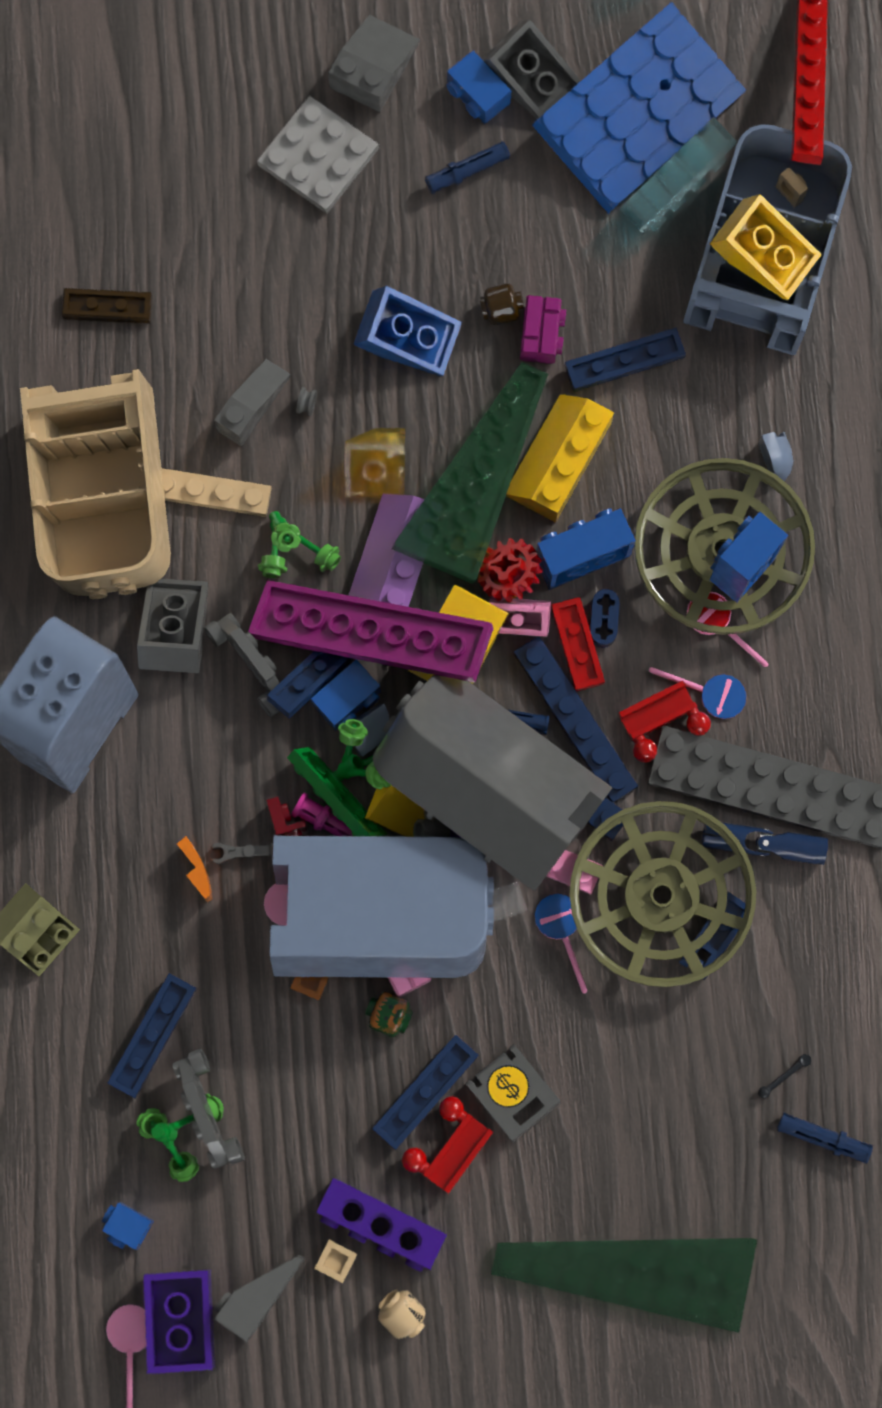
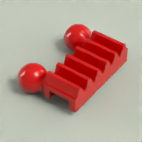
[618,680,711,763]
[402,1096,493,1194]

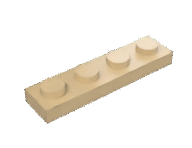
[161,468,272,517]

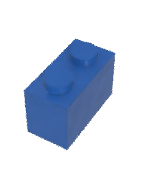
[446,50,511,124]
[311,659,381,731]

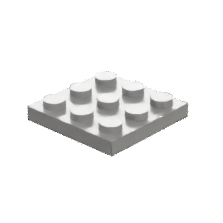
[257,96,379,214]

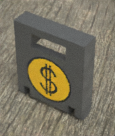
[465,1044,561,1143]

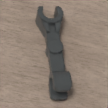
[211,843,273,864]

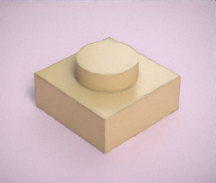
[776,167,808,208]
[314,1239,357,1283]

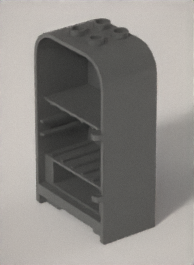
[373,675,612,890]

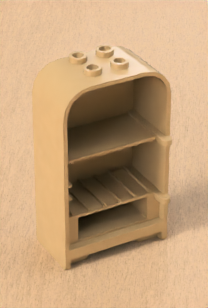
[20,369,171,599]

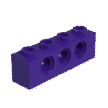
[316,1178,447,1272]

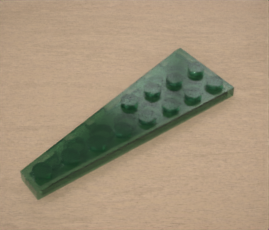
[391,362,548,584]
[491,1238,758,1333]

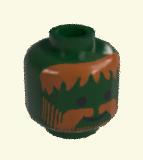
[365,991,413,1037]

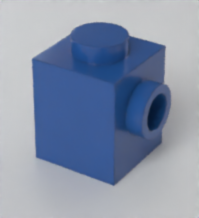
[102,1202,154,1250]

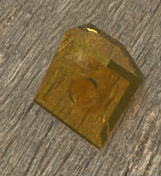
[345,428,405,497]

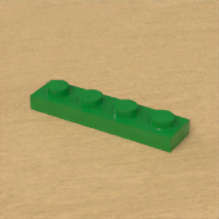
[287,747,387,837]

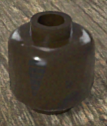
[480,284,524,325]

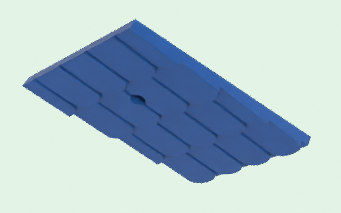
[532,2,746,213]

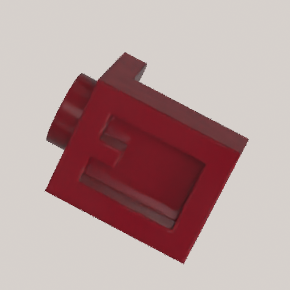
[266,797,307,836]

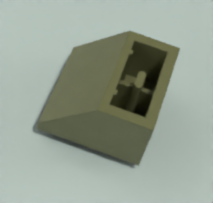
[0,883,80,976]

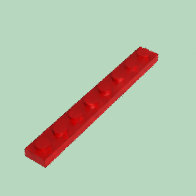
[791,0,828,165]

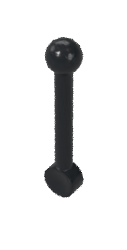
[758,1054,812,1099]

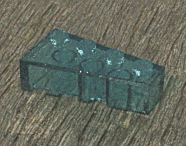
[619,117,738,234]

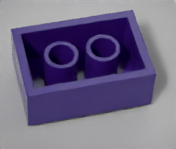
[144,1269,215,1374]

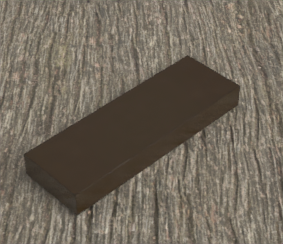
[62,288,153,324]

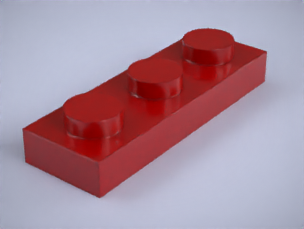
[551,597,605,692]

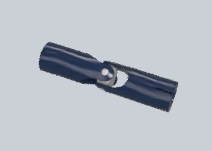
[702,822,828,865]

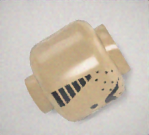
[378,1290,425,1339]

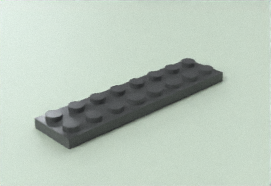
[647,725,882,849]

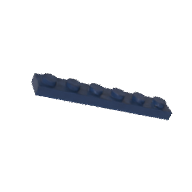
[513,636,638,803]

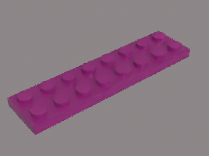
[248,580,493,683]

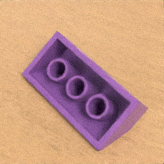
[349,494,442,607]

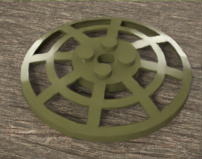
[634,458,815,635]
[570,801,756,987]

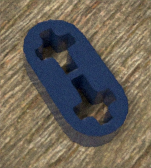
[590,589,620,648]

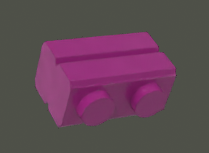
[520,295,566,364]

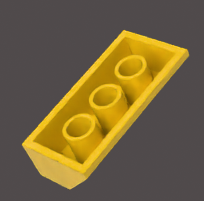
[504,394,614,523]

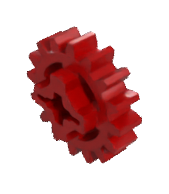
[477,538,543,603]

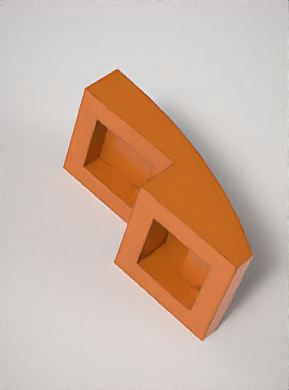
[177,836,213,902]

